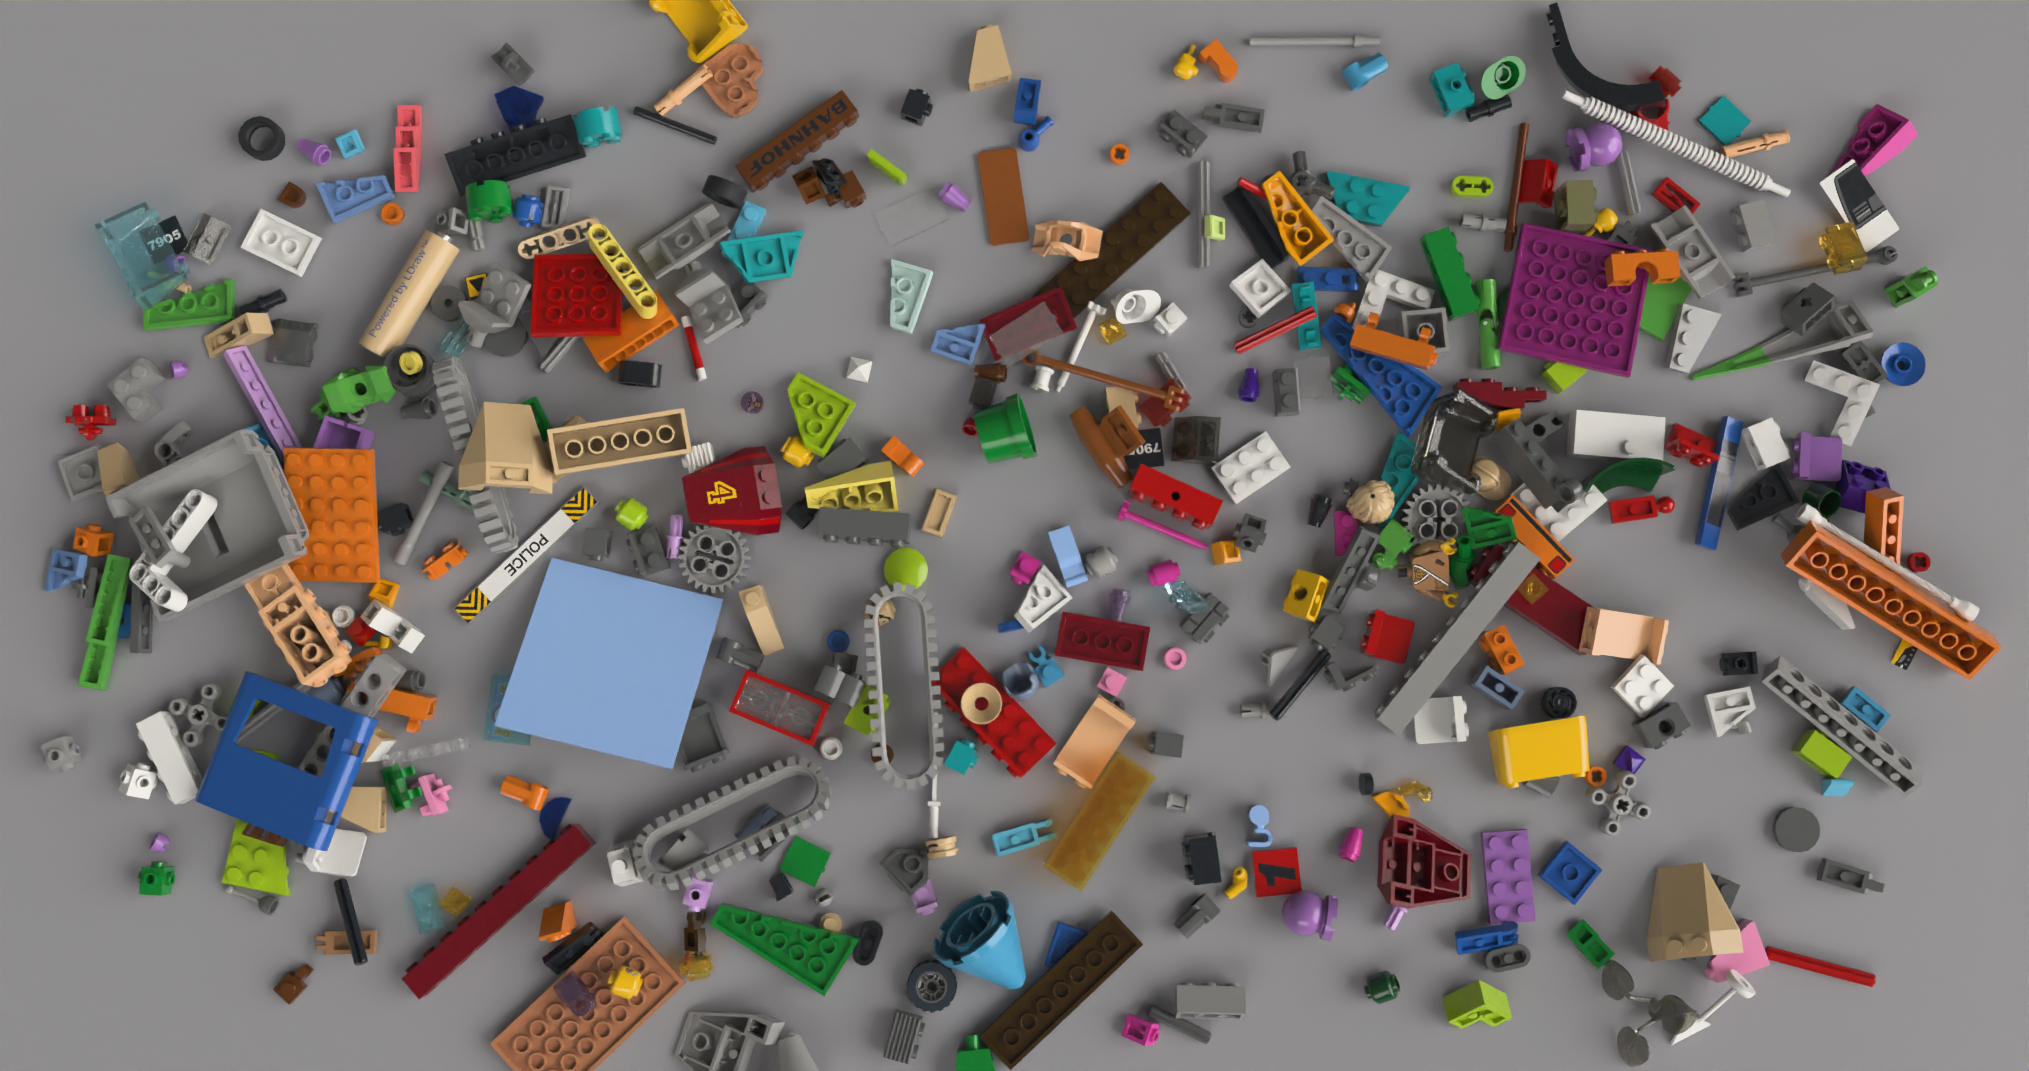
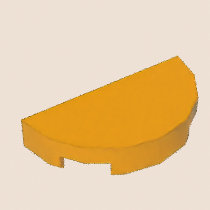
[1371,792,1410,818]

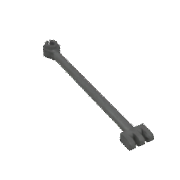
[1732,246,1898,298]

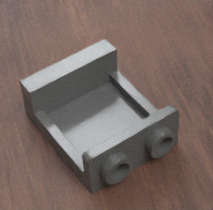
[679,703,730,773]

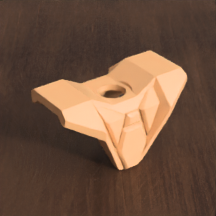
[1031,219,1103,261]

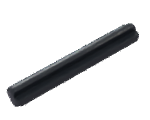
[1269,649,1331,721]
[334,878,368,966]

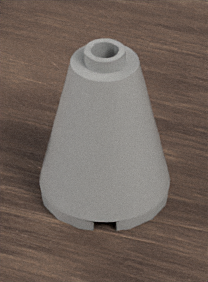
[778,1032,819,1071]

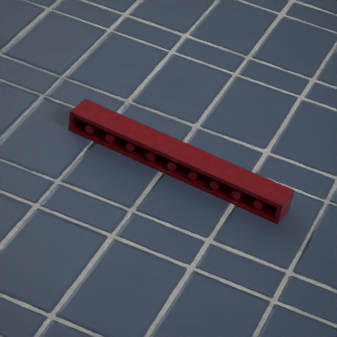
[402,823,597,999]

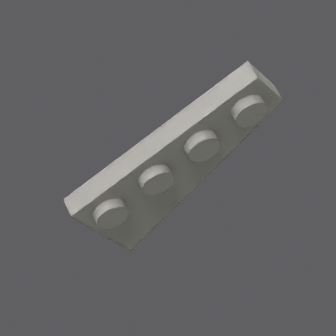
[1311,196,1393,283]

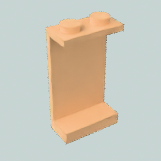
[1579,607,1669,665]
[1053,694,1136,789]

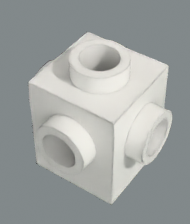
[119,762,158,799]

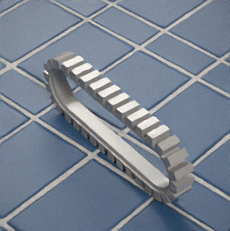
[432,356,519,555]
[864,582,944,789]
[633,756,832,891]

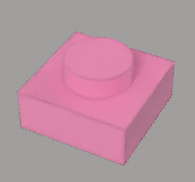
[1096,667,1127,697]

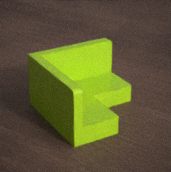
[1443,980,1512,1029]

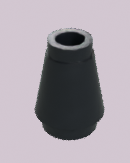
[1308,494,1332,528]

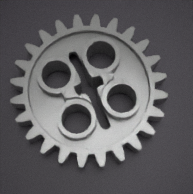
[1400,483,1470,548]
[678,525,751,594]

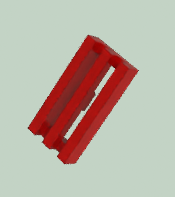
[1651,177,1701,214]

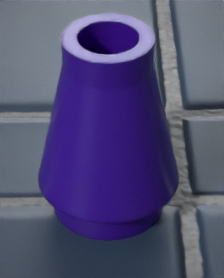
[1237,368,1259,402]

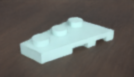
[890,259,933,334]

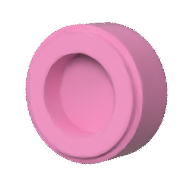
[1164,647,1186,670]

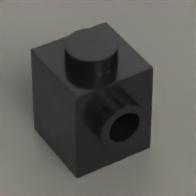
[900,89,933,126]
[377,503,414,536]

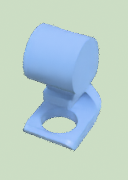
[1245,805,1273,847]

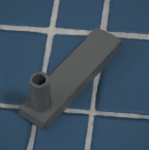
[129,563,153,654]

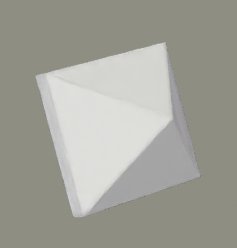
[846,357,872,383]

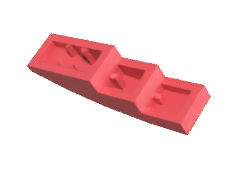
[393,105,422,192]

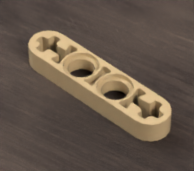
[518,216,600,259]

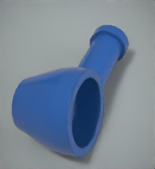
[1018,116,1054,152]

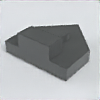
[880,848,929,897]

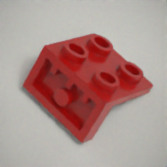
[1664,423,1721,467]

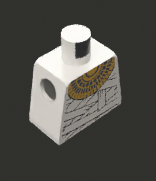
[607,839,644,887]

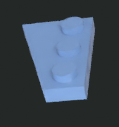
[316,175,396,224]

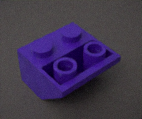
[1835,460,1891,514]

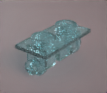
[441,315,471,359]

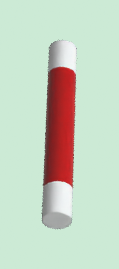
[681,316,707,381]

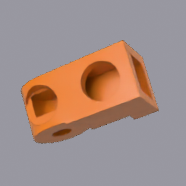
[1198,39,1238,83]
[881,435,925,477]

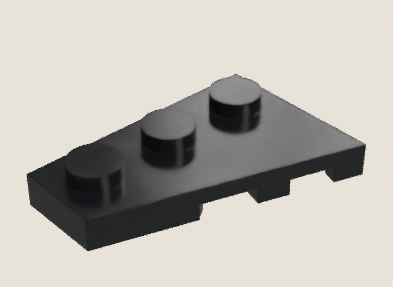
[1727,463,1800,531]

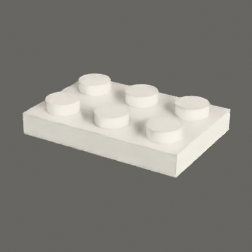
[241,209,322,277]
[1211,431,1291,505]

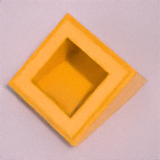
[1493,408,1521,431]
[1211,540,1242,565]
[369,578,400,609]

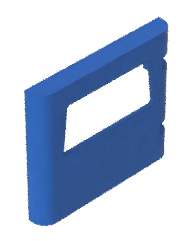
[194,671,378,851]

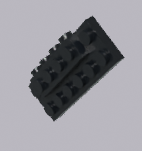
[444,114,587,197]

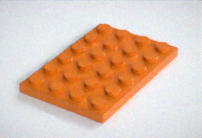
[283,447,380,583]

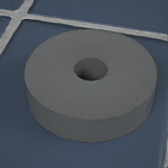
[431,285,468,322]

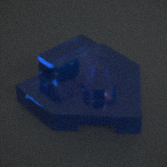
[494,86,544,133]

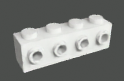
[136,711,203,805]

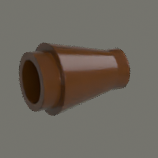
[974,362,1007,384]

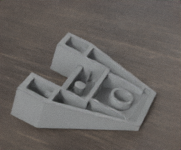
[674,1011,785,1071]

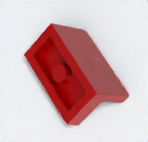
[1519,158,1558,208]

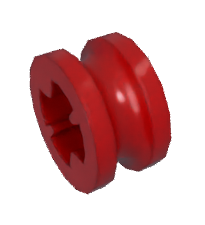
[1907,552,1931,573]

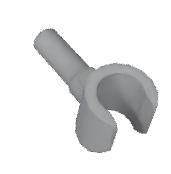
[1730,721,1752,735]

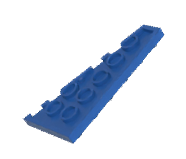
[1320,312,1443,438]

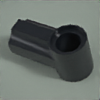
[786,496,819,530]

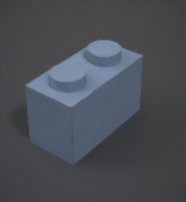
[1468,666,1525,710]

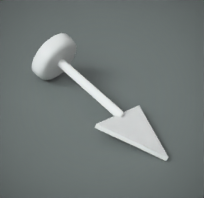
[1670,969,1755,1045]

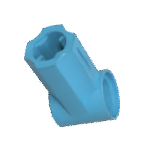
[1341,52,1389,91]

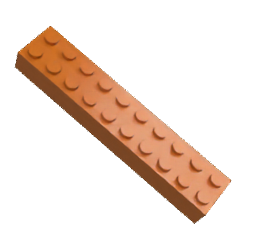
[1780,520,2002,680]

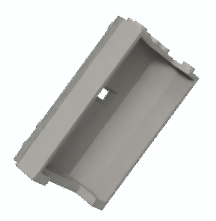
[105,430,310,621]

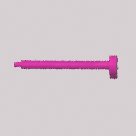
[1116,499,1208,550]

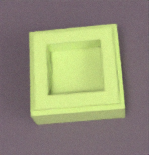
[1205,214,1225,241]

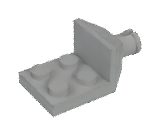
[674,260,744,344]
[458,263,532,348]

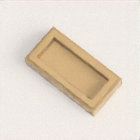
[921,488,957,538]

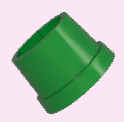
[974,393,1037,464]

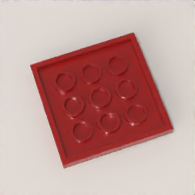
[530,253,624,338]

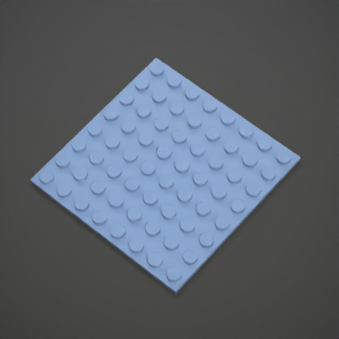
[494,557,724,770]

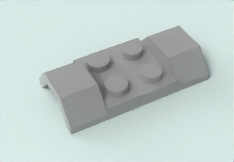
[637,201,731,280]
[1649,205,1735,299]

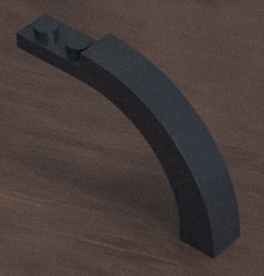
[1546,2,1665,111]

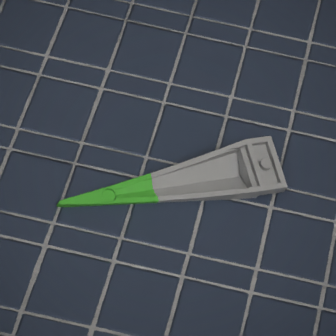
[1691,300,1874,380]

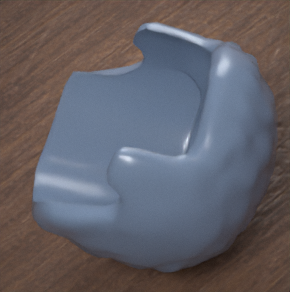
[1002,662,1039,701]

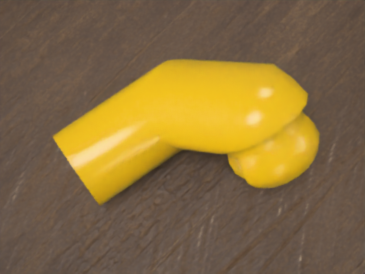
[1224,867,1248,900]

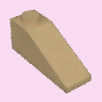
[204,313,274,358]
[739,584,785,656]

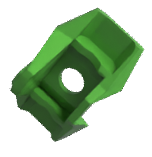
[322,366,396,413]

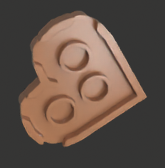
[692,43,764,118]

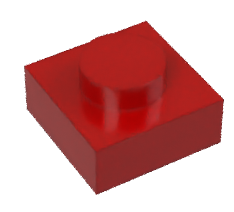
[344,614,377,647]

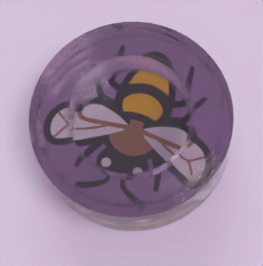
[741,391,764,414]

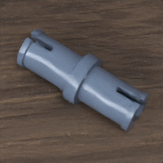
[734,804,777,840]

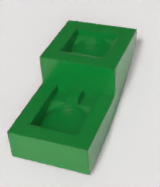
[1566,919,1615,970]

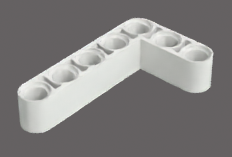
[129,489,218,612]

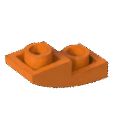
[334,647,382,681]

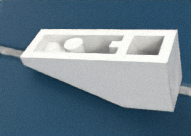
[1798,574,1856,630]

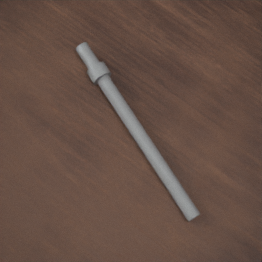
[1249,34,1380,48]

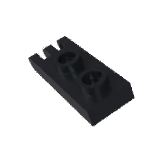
[542,922,605,975]

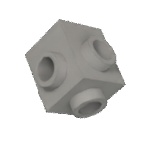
[40,736,82,773]

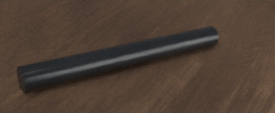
[633,106,717,145]

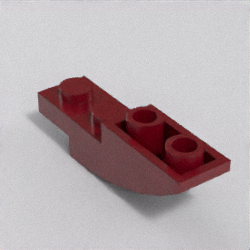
[1453,378,1547,410]

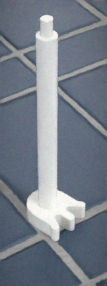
[1056,301,1107,393]

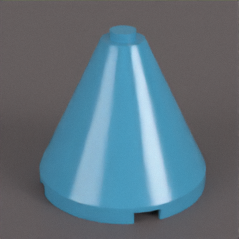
[933,891,1026,990]

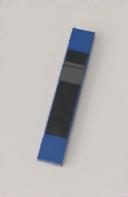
[1694,416,1744,550]

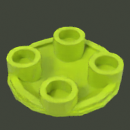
[884,548,928,591]

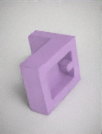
[912,878,938,916]

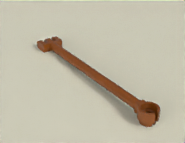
[1021,348,1185,411]

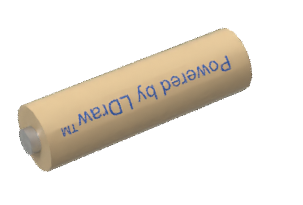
[358,230,460,359]

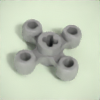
[169,683,228,747]
[1585,770,1651,836]

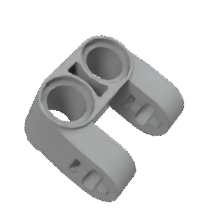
[154,422,206,467]

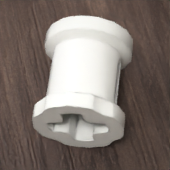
[1030,366,1054,393]

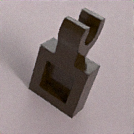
[684,911,706,952]

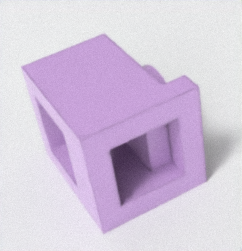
[682,875,714,912]

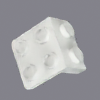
[1413,696,1469,744]
[303,820,367,877]

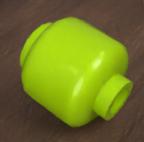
[614,498,649,530]

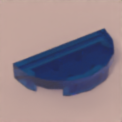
[539,797,572,840]

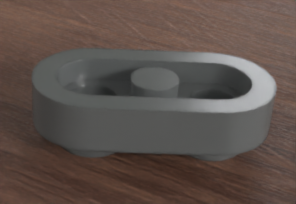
[1484,943,1531,972]

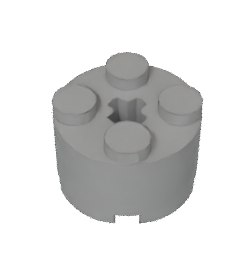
[657,827,709,872]

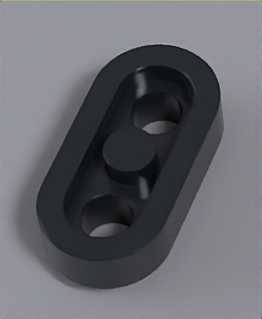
[853,920,883,966]

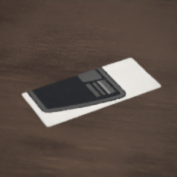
[1820,159,1899,252]

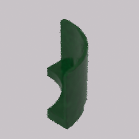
[1580,457,1676,494]

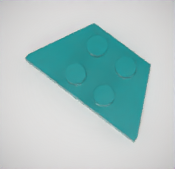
[1326,171,1410,227]
[719,230,803,284]

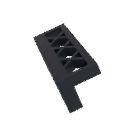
[1222,185,1290,269]

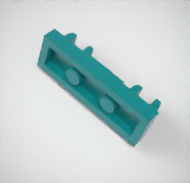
[1291,281,1322,350]

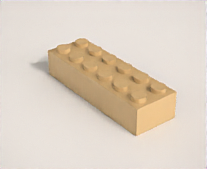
[547,408,692,476]

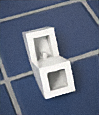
[360,599,425,653]

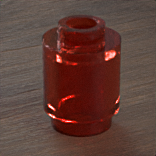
[1648,65,1682,98]

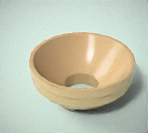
[961,683,1002,724]

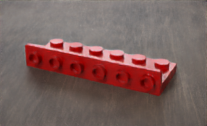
[931,647,1057,778]

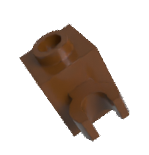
[824,170,866,209]

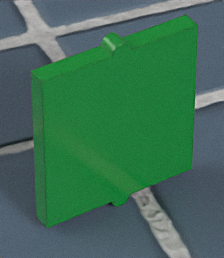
[779,836,831,887]

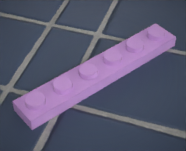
[223,345,302,464]

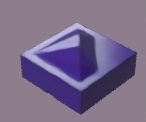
[1612,745,1646,775]

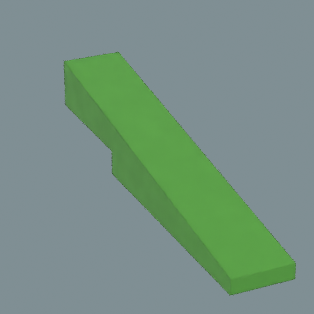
[78,554,133,690]

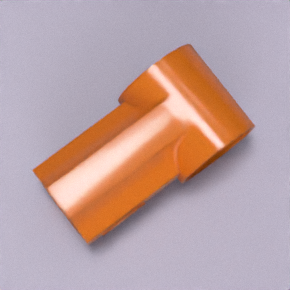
[500,775,550,811]

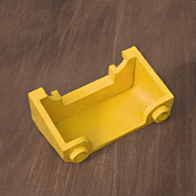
[649,0,748,63]
[1487,716,1590,789]

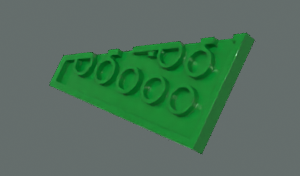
[710,903,860,996]

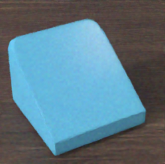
[1822,778,1854,796]

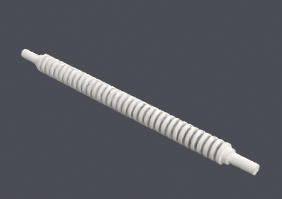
[1561,90,1791,198]

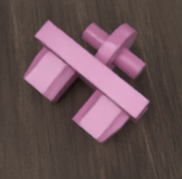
[411,773,452,816]

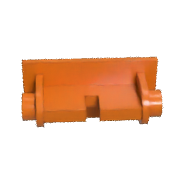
[422,540,468,580]

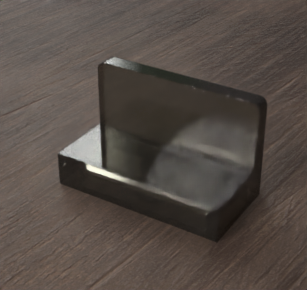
[183,213,231,265]

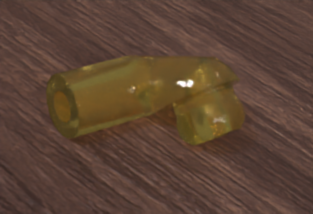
[1398,782,1433,803]

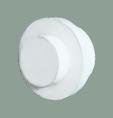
[332,605,355,628]
[820,737,843,760]

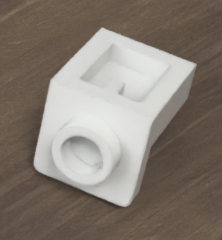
[1153,302,1188,337]

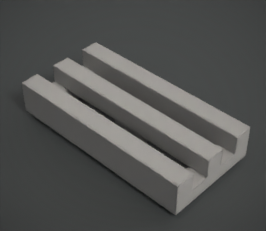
[541,185,570,230]

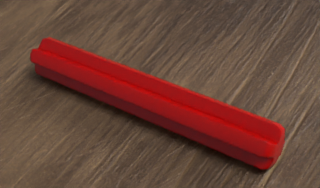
[1234,306,1317,354]

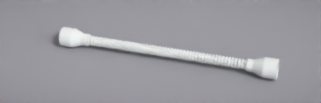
[1795,503,1980,622]

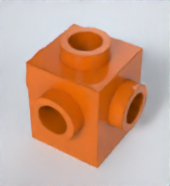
[73,523,114,557]

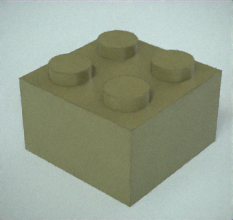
[1554,180,1598,235]

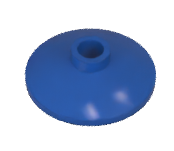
[1880,342,1926,386]

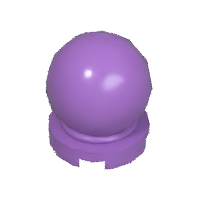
[1565,123,1623,172]
[1282,891,1338,941]

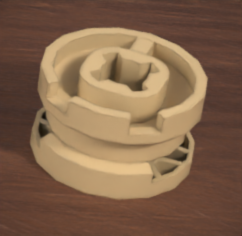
[925,835,959,859]

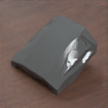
[268,319,318,368]

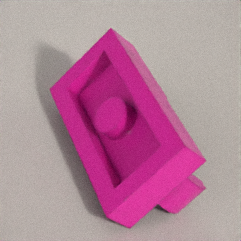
[1334,511,1358,556]

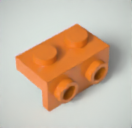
[1478,625,1524,675]

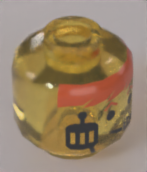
[679,951,713,982]

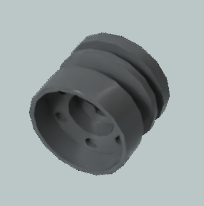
[383,344,437,399]

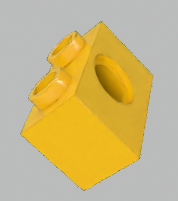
[1283,569,1330,623]

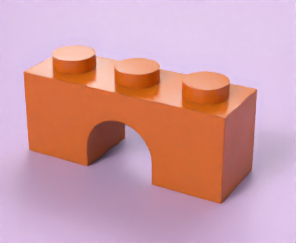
[1604,248,1681,287]

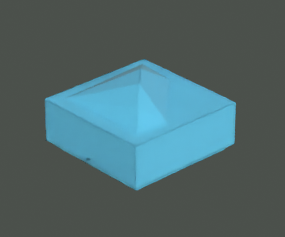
[335,130,366,159]

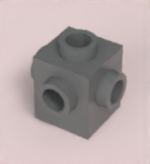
[1233,513,1267,553]

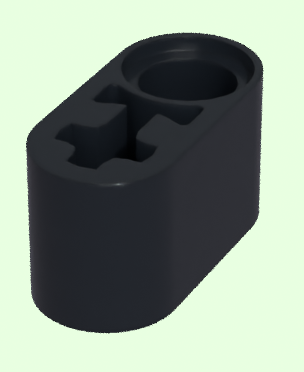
[618,360,662,388]

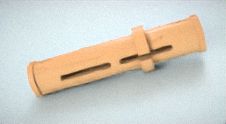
[654,65,713,116]
[1720,129,1790,158]

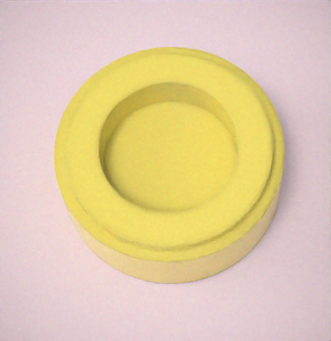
[399,351,423,375]

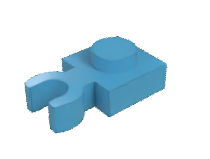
[1029,646,1065,688]

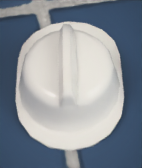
[1111,289,1161,324]

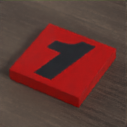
[1251,847,1302,898]

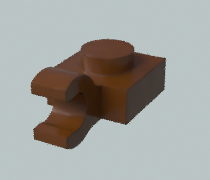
[273,964,314,1005]

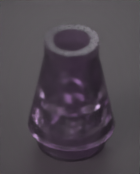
[1109,588,1131,621]

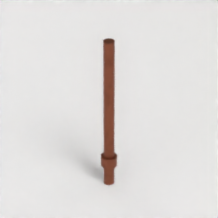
[1504,123,1529,252]

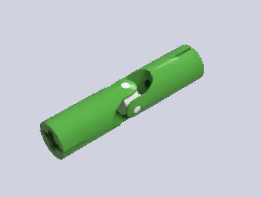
[1476,279,1501,370]

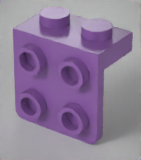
[1791,432,1842,482]

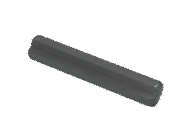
[1147,1005,1211,1044]

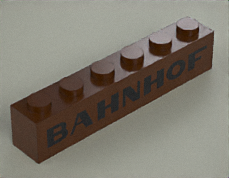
[736,90,859,192]

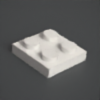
[1229,259,1291,318]
[1611,654,1674,718]

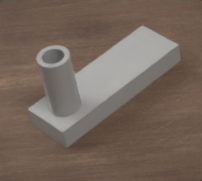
[129,506,191,569]

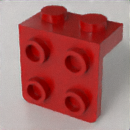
[1360,609,1415,664]

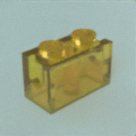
[1819,222,1868,275]

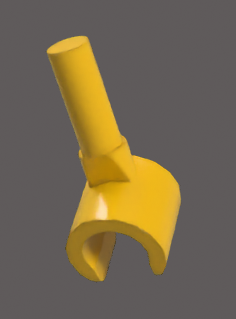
[361,636,393,650]

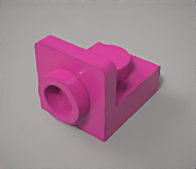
[1009,551,1041,586]
[1121,1014,1160,1046]

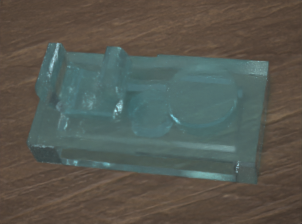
[1165,581,1209,614]
[410,884,444,935]

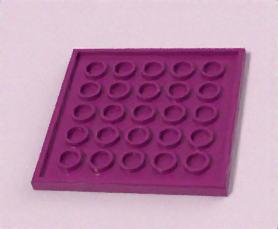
[1497,222,1653,378]

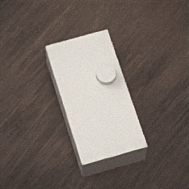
[1566,410,1666,462]

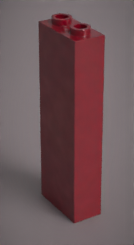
[1468,544,1594,656]

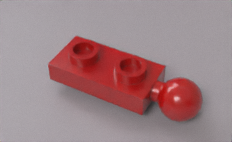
[1608,495,1675,524]

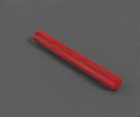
[1765,946,1876,987]

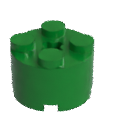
[465,180,513,223]

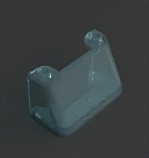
[95,202,190,311]

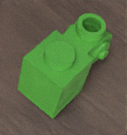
[1373,519,1414,571]

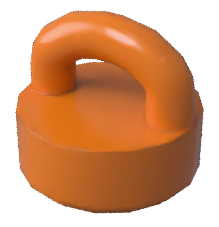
[1333,302,1356,323]

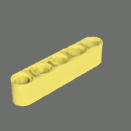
[588,224,657,319]

